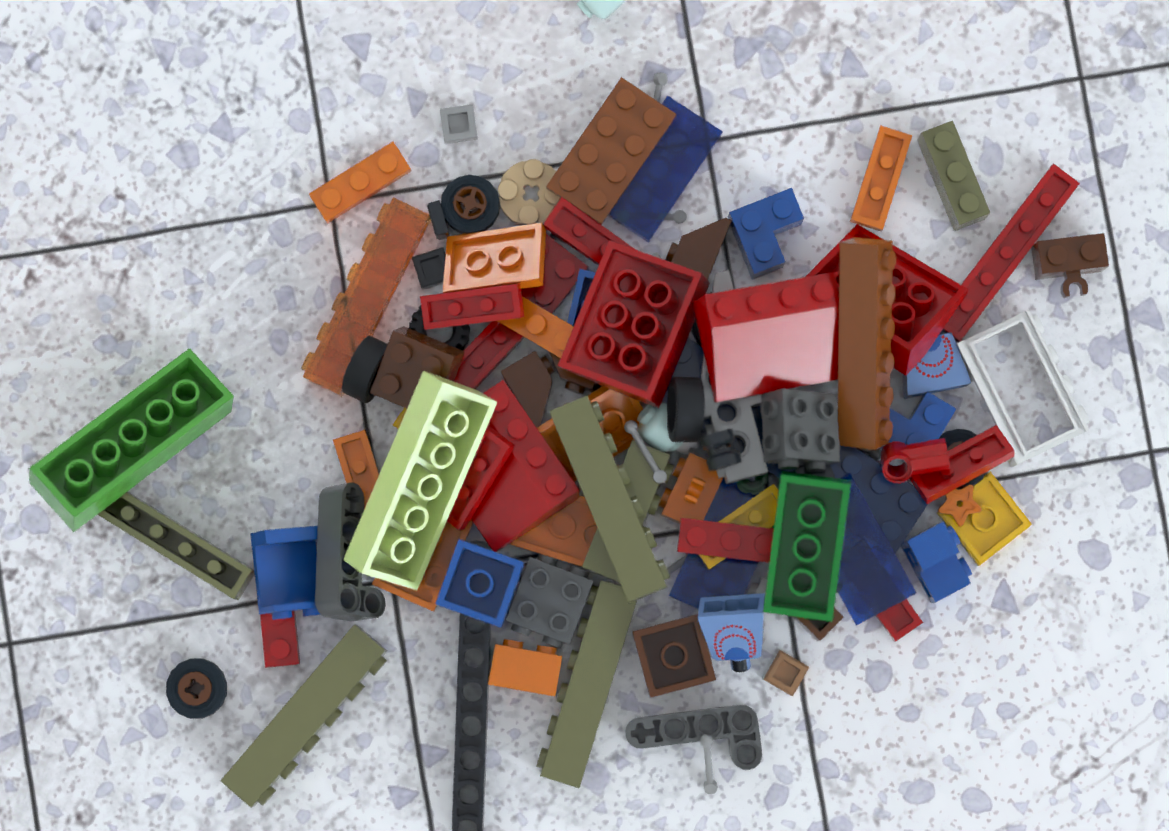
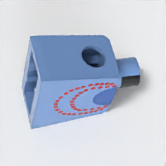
[903,333,971,399]
[698,593,765,672]

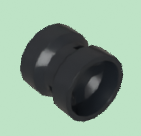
[699,429,742,472]

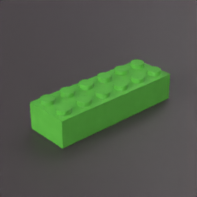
[29,348,234,532]

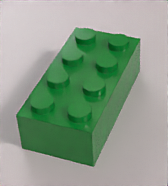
[763,471,851,622]

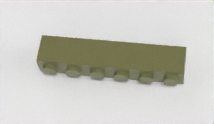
[549,395,670,603]
[97,491,255,600]
[536,580,637,788]
[220,624,387,808]

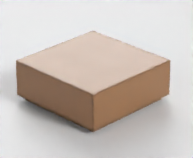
[763,650,809,696]

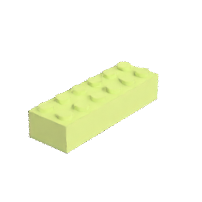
[343,371,497,590]

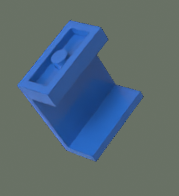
[250,526,321,620]

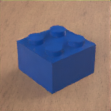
[436,539,525,628]

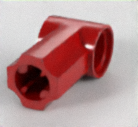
[880,438,950,483]

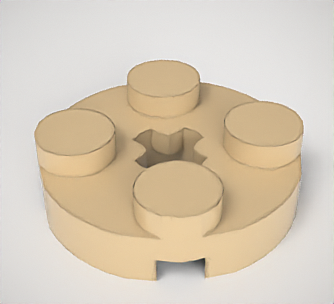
[498,159,560,226]

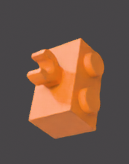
[659,453,723,524]

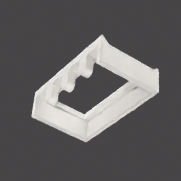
[957,309,1090,468]

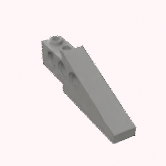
[700,270,768,484]

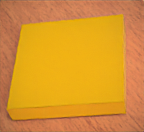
[937,471,1032,566]

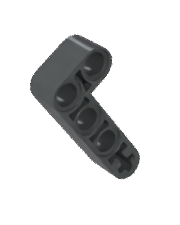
[315,483,386,621]
[625,705,762,770]

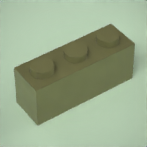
[917,120,990,231]

